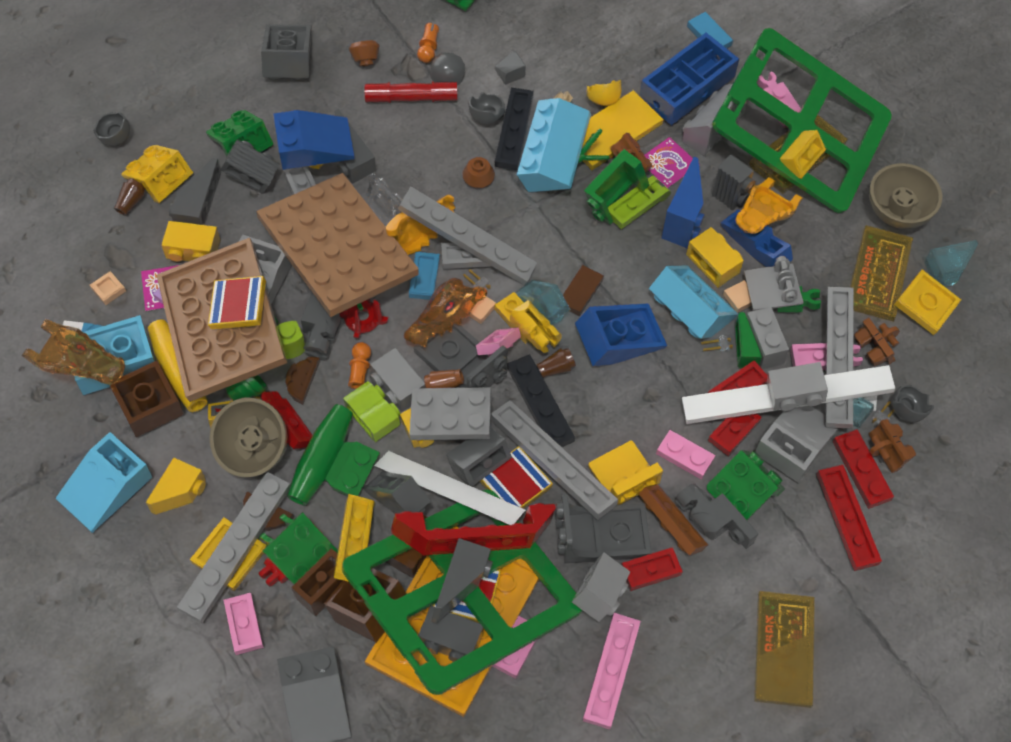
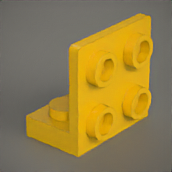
[121,145,193,203]
[588,440,663,505]

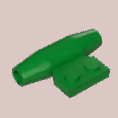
[287,404,380,506]

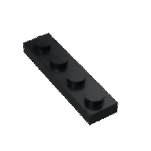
[494,87,534,170]
[507,354,575,447]

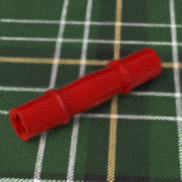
[365,81,457,103]

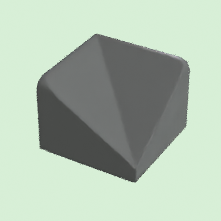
[495,51,526,85]

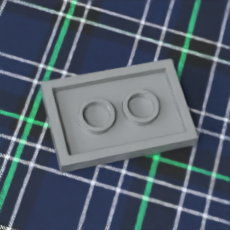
[410,387,491,440]

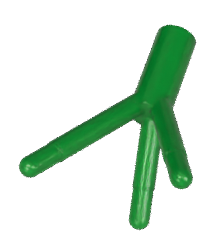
[578,129,610,164]

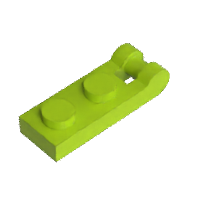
[608,176,671,229]

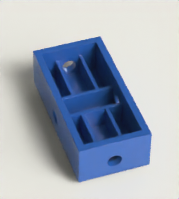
[639,32,739,125]

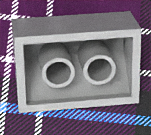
[682,84,747,156]

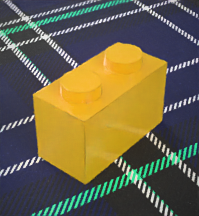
[161,221,220,262]
[686,227,744,288]

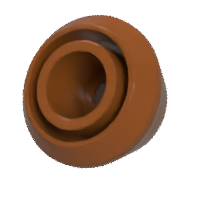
[349,40,380,66]
[463,157,495,188]

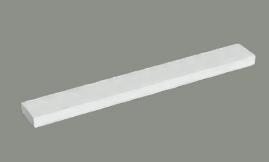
[682,365,895,424]

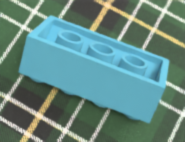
[517,98,591,192]

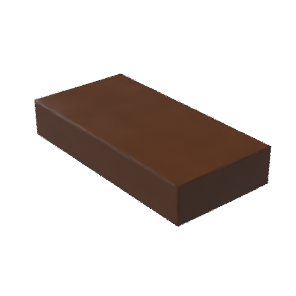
[558,265,604,316]

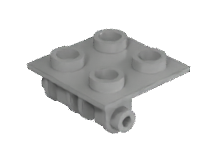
[744,256,803,311]

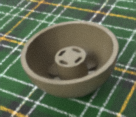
[869,163,942,229]
[210,398,287,477]

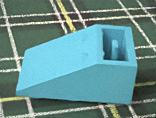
[56,432,153,533]

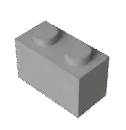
[746,307,789,369]
[370,348,426,412]
[767,362,828,411]
[572,553,630,622]

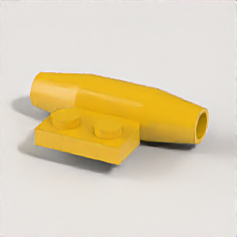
[147,319,207,412]

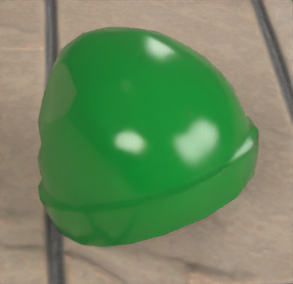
[225,375,268,401]

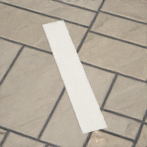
[374,451,525,525]

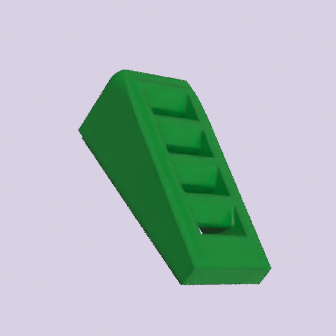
[734,312,762,369]

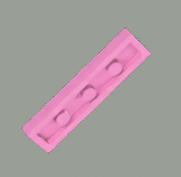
[583,613,641,730]

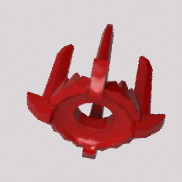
[339,298,389,338]

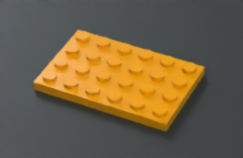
[365,526,539,717]

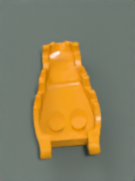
[735,177,803,234]
[386,195,455,255]

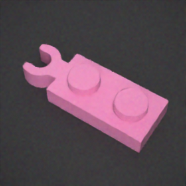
[758,72,801,128]
[790,343,863,370]

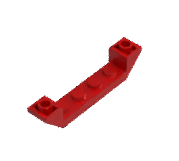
[391,503,556,555]

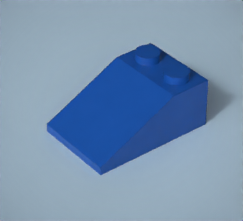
[273,110,355,170]
[662,157,705,249]
[575,303,667,366]

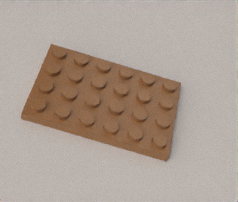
[256,173,419,317]
[156,237,288,402]

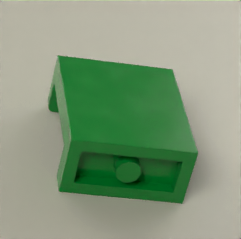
[584,149,650,225]

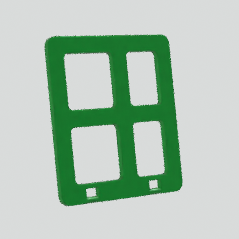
[712,28,892,213]
[342,490,582,695]

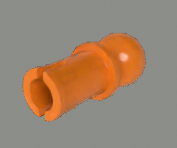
[417,23,439,63]
[348,342,371,389]

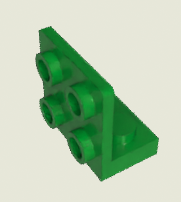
[206,110,274,156]

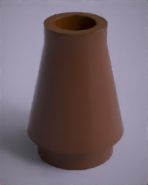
[114,178,145,216]
[536,348,576,378]

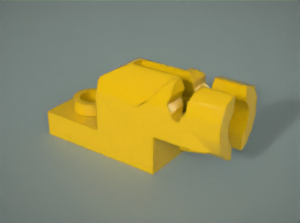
[494,292,562,353]

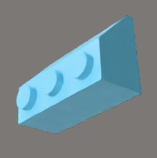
[649,265,738,339]
[64,315,155,395]

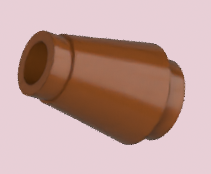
[424,369,464,388]

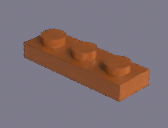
[639,484,708,555]

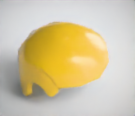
[587,80,622,106]

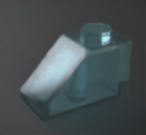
[924,240,978,286]
[515,280,570,324]

